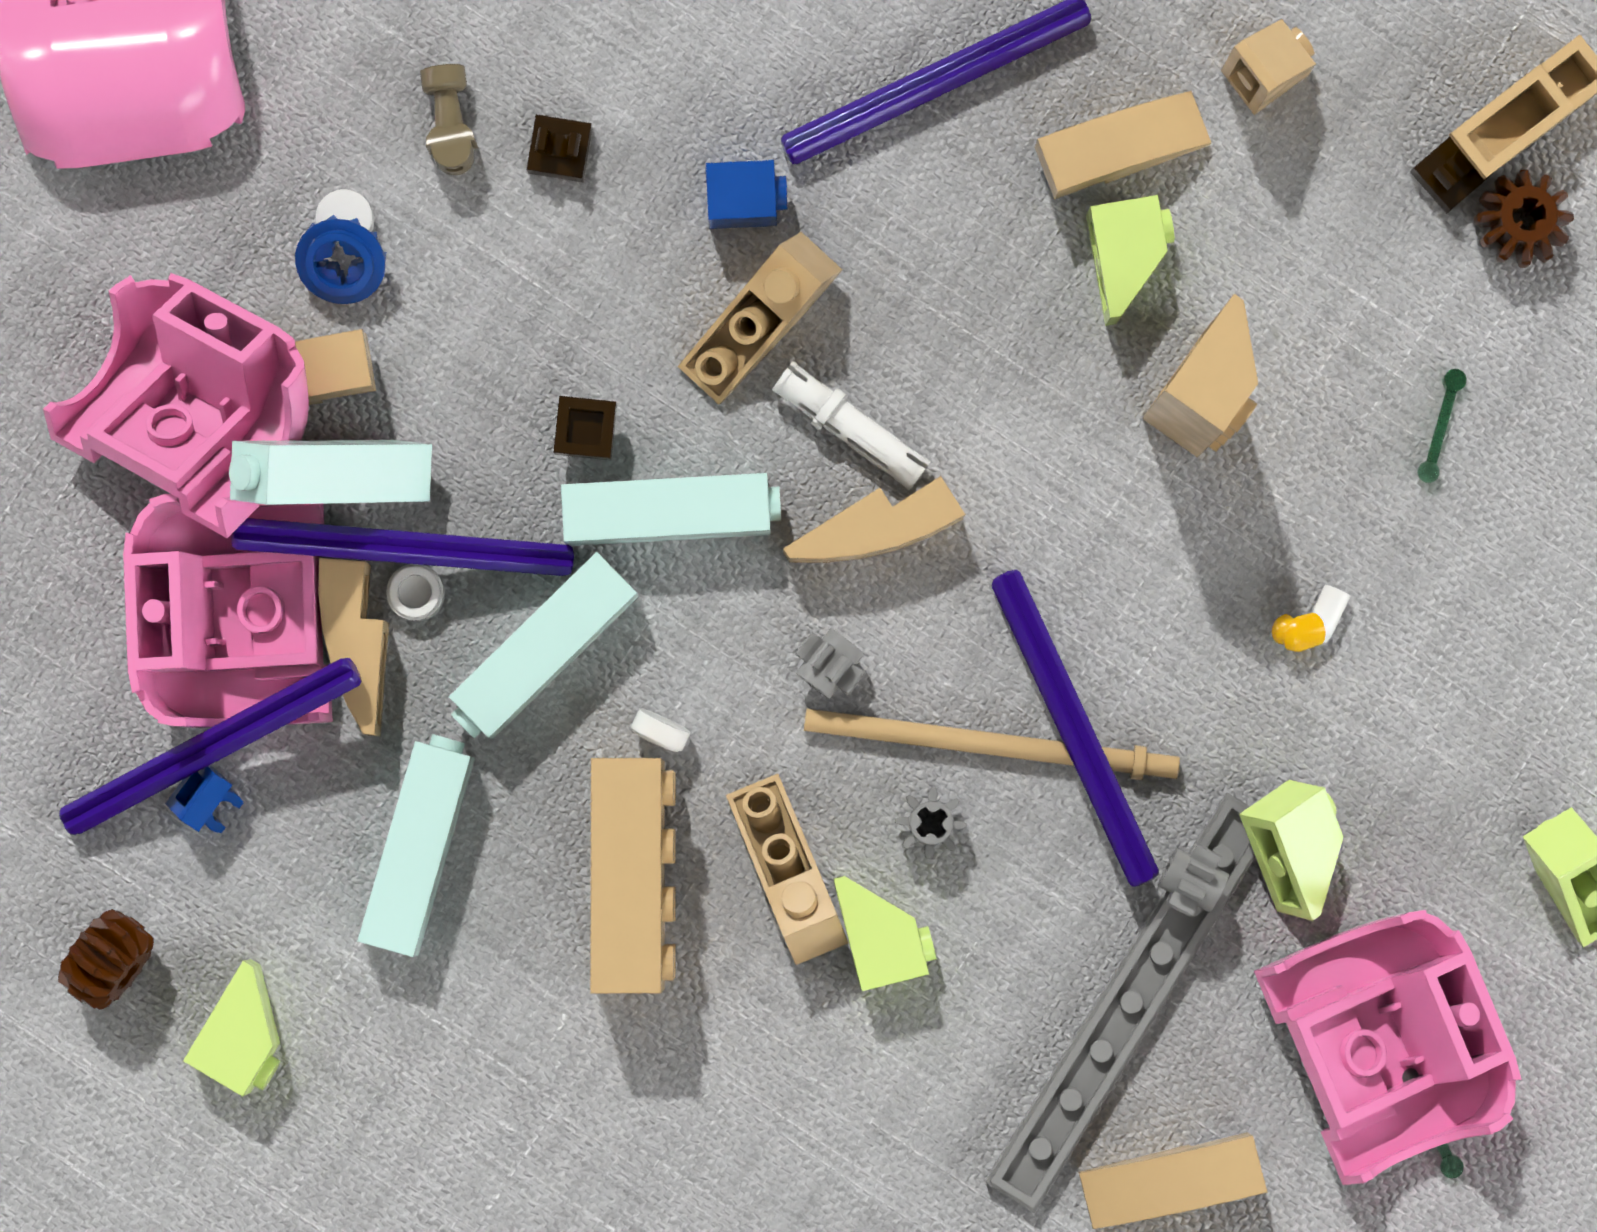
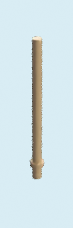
[804,708,1180,780]

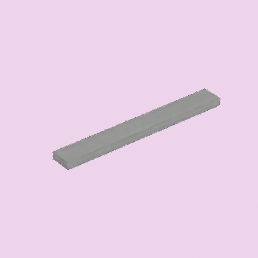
[985,793,1255,1213]

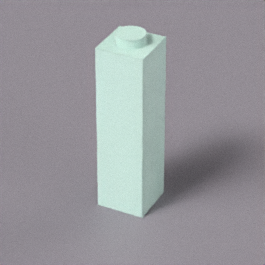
[229,440,432,505]
[561,473,781,546]
[449,552,639,739]
[357,734,475,957]

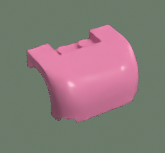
[0,0,245,169]
[43,273,309,538]
[123,493,333,728]
[1254,910,1522,1185]

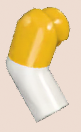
[1272,585,1351,652]

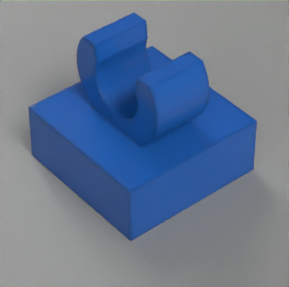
[165,765,243,833]

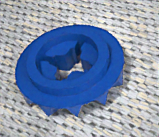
[295,215,387,304]

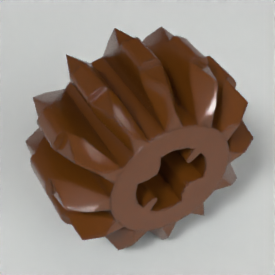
[1474,170,1574,268]
[58,909,154,1010]

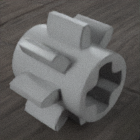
[795,628,865,699]
[895,787,967,859]
[1158,844,1229,917]

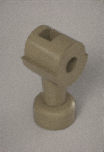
[420,64,478,176]

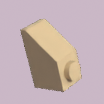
[1221,19,1316,115]

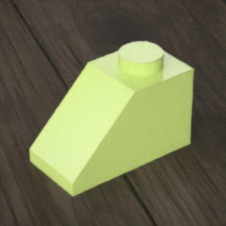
[1086,195,1175,326]
[1239,780,1343,921]
[1523,807,1597,948]
[833,876,936,991]
[183,959,280,1097]

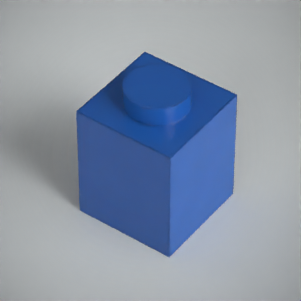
[706,160,788,229]

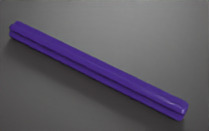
[781,0,1092,164]
[231,518,574,576]
[992,570,1159,887]
[59,658,362,835]

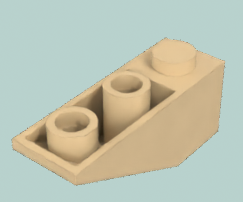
[678,232,843,404]
[726,774,848,965]

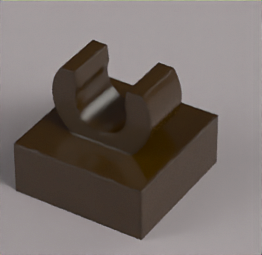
[526,114,593,182]
[1410,137,1492,214]
[553,396,617,461]

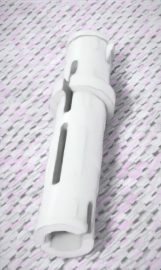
[772,361,931,491]

